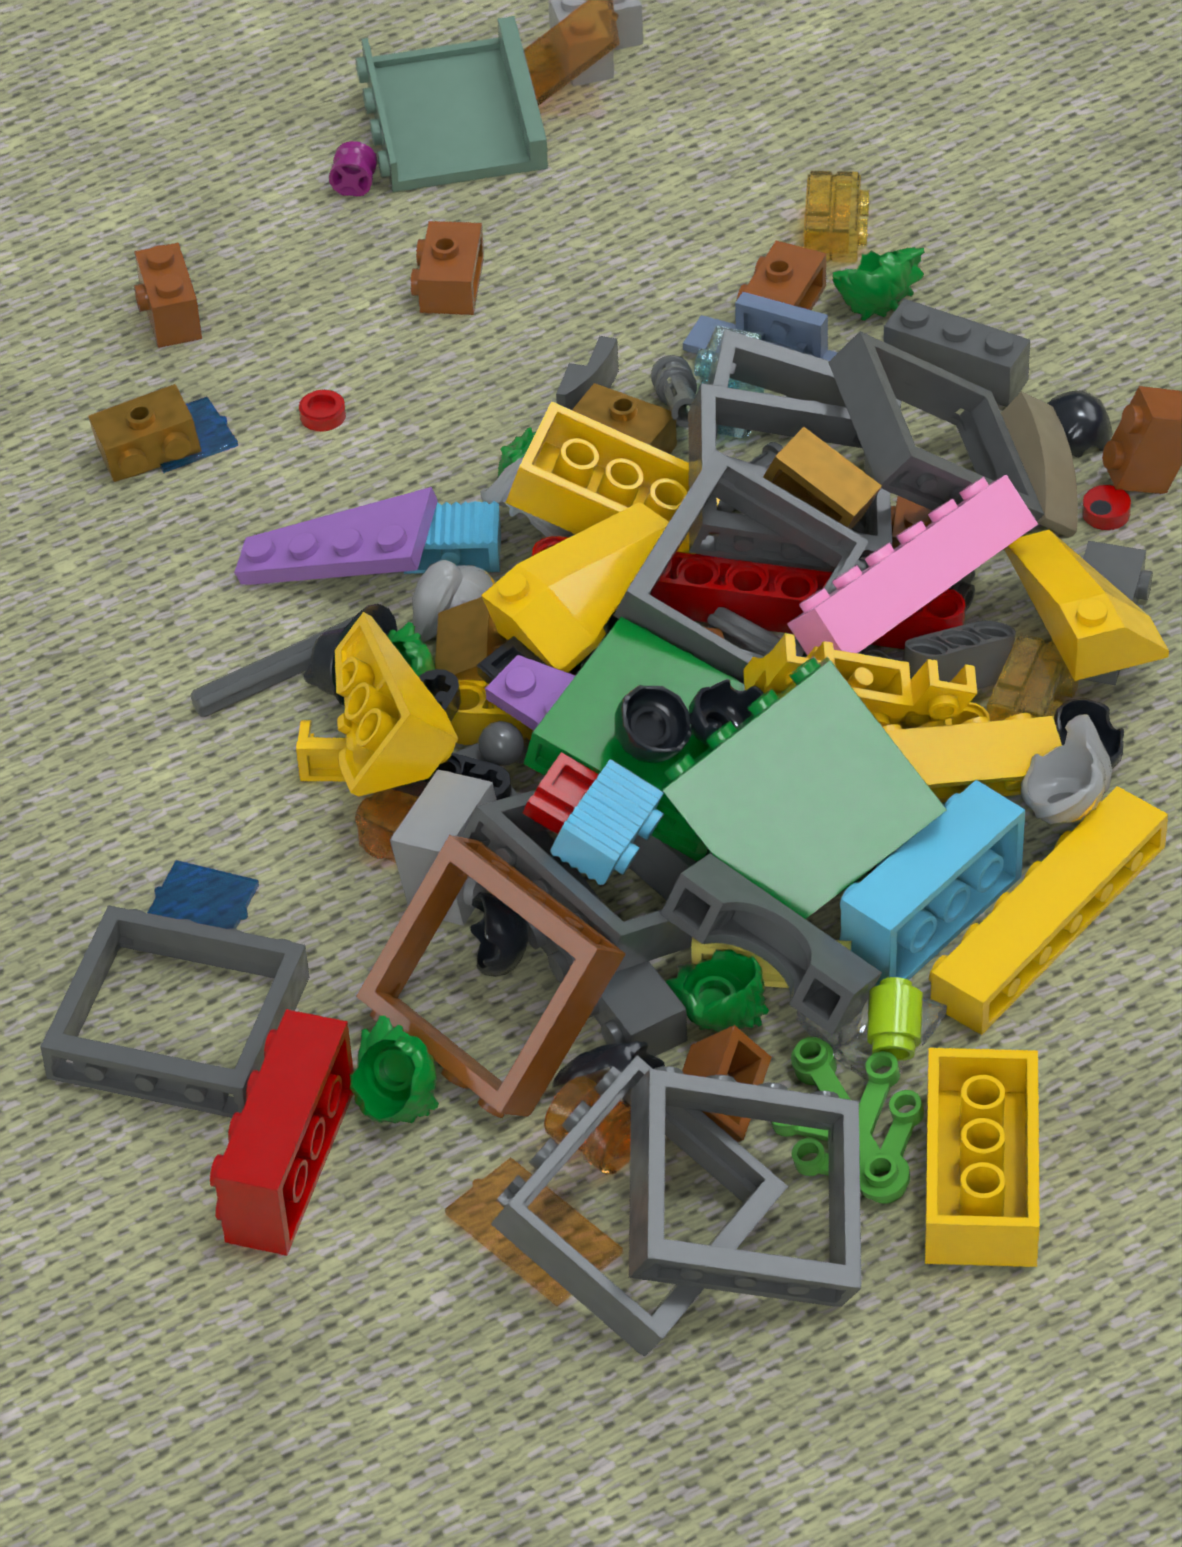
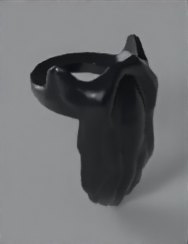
[552,1041,665,1111]

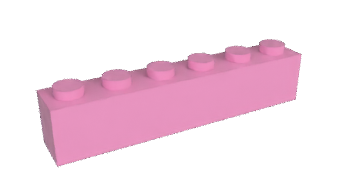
[787,475,1038,656]

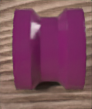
[329,141,378,196]

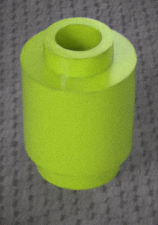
[867,977,923,1061]

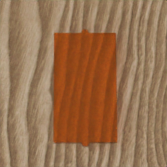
[524,0,620,106]
[445,1157,623,1307]

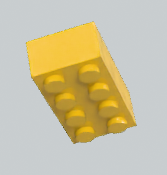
[505,401,720,554]
[925,1048,1040,1267]

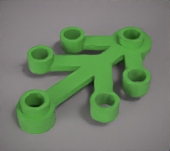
[771,1037,924,1204]

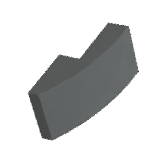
[556,336,619,410]

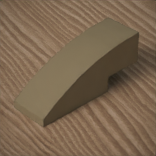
[1001,391,1078,537]

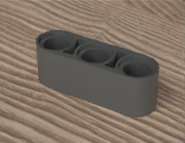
[902,620,1016,690]

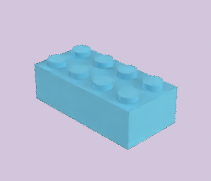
[839,780,1025,986]

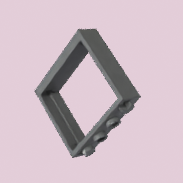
[707,329,902,534]
[828,331,1045,521]
[688,383,892,573]
[613,449,869,684]
[462,790,697,972]
[40,905,310,1118]
[491,1056,788,1356]
[629,1066,862,1307]

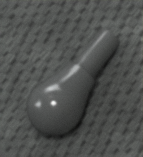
[479,721,530,766]

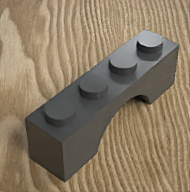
[660,853,882,1035]

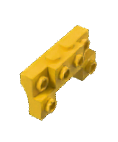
[743,633,977,727]

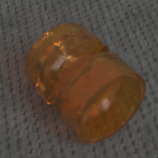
[544,1075,631,1175]

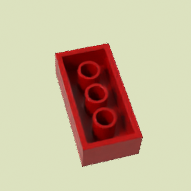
[210,1009,354,1256]

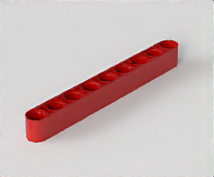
[532,536,965,649]

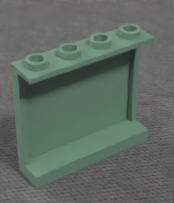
[355,16,548,192]

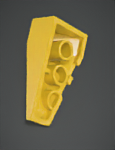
[481,502,669,673]
[1004,530,1169,681]
[335,612,459,797]

